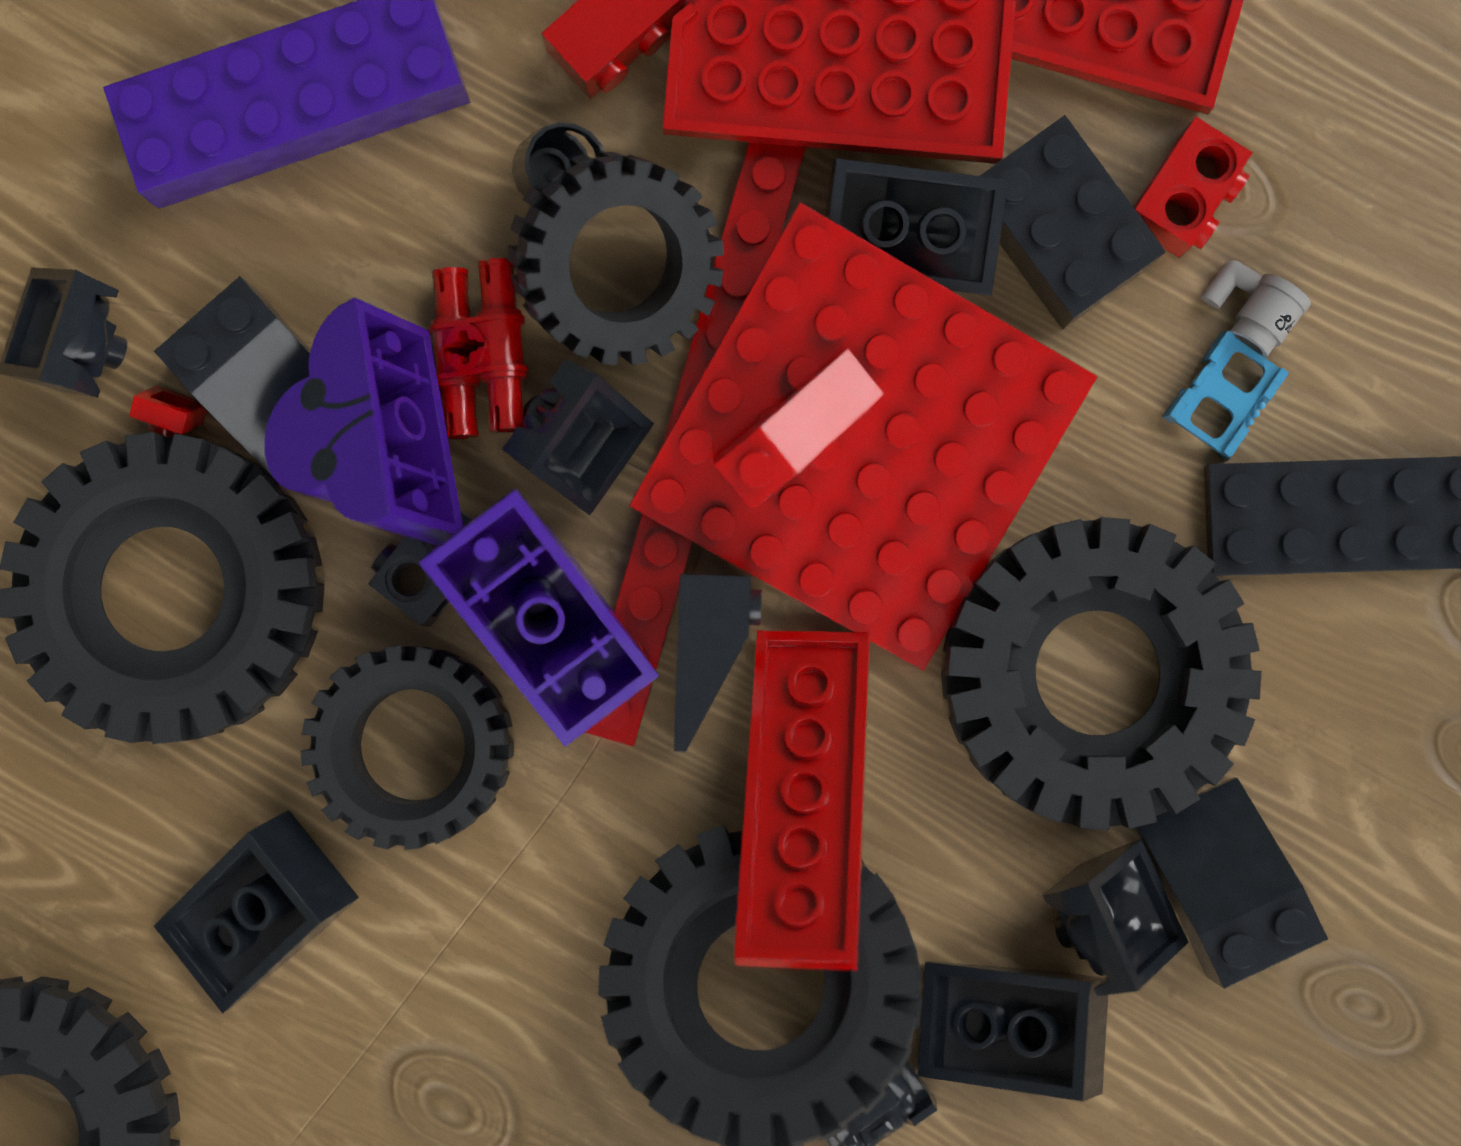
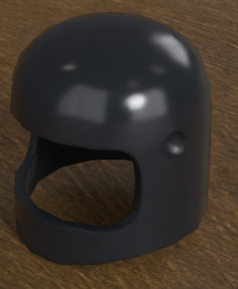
[512,122,604,197]

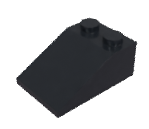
[826,158,1008,296]
[154,276,311,478]
[674,574,762,752]
[1135,777,1328,989]
[154,810,359,1014]
[917,961,1108,1102]

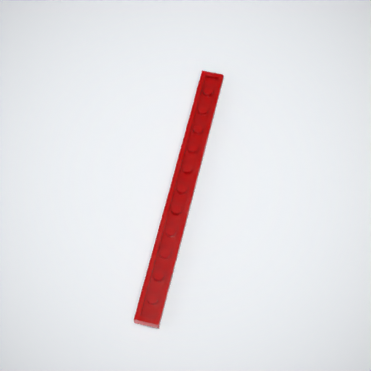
[584,142,806,747]

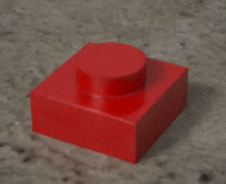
[129,385,207,437]

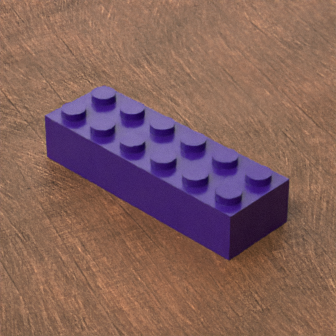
[103,0,471,209]

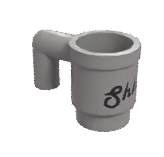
[1201,260,1311,358]

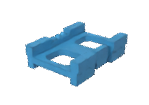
[1162,330,1290,461]

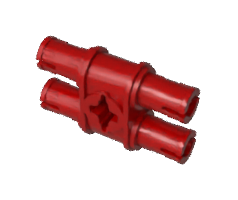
[429,258,529,440]

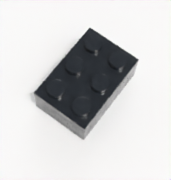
[980,115,1166,330]

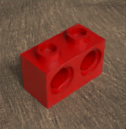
[1134,116,1253,258]

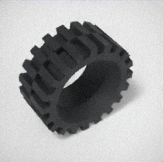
[508,152,724,366]
[301,646,514,850]

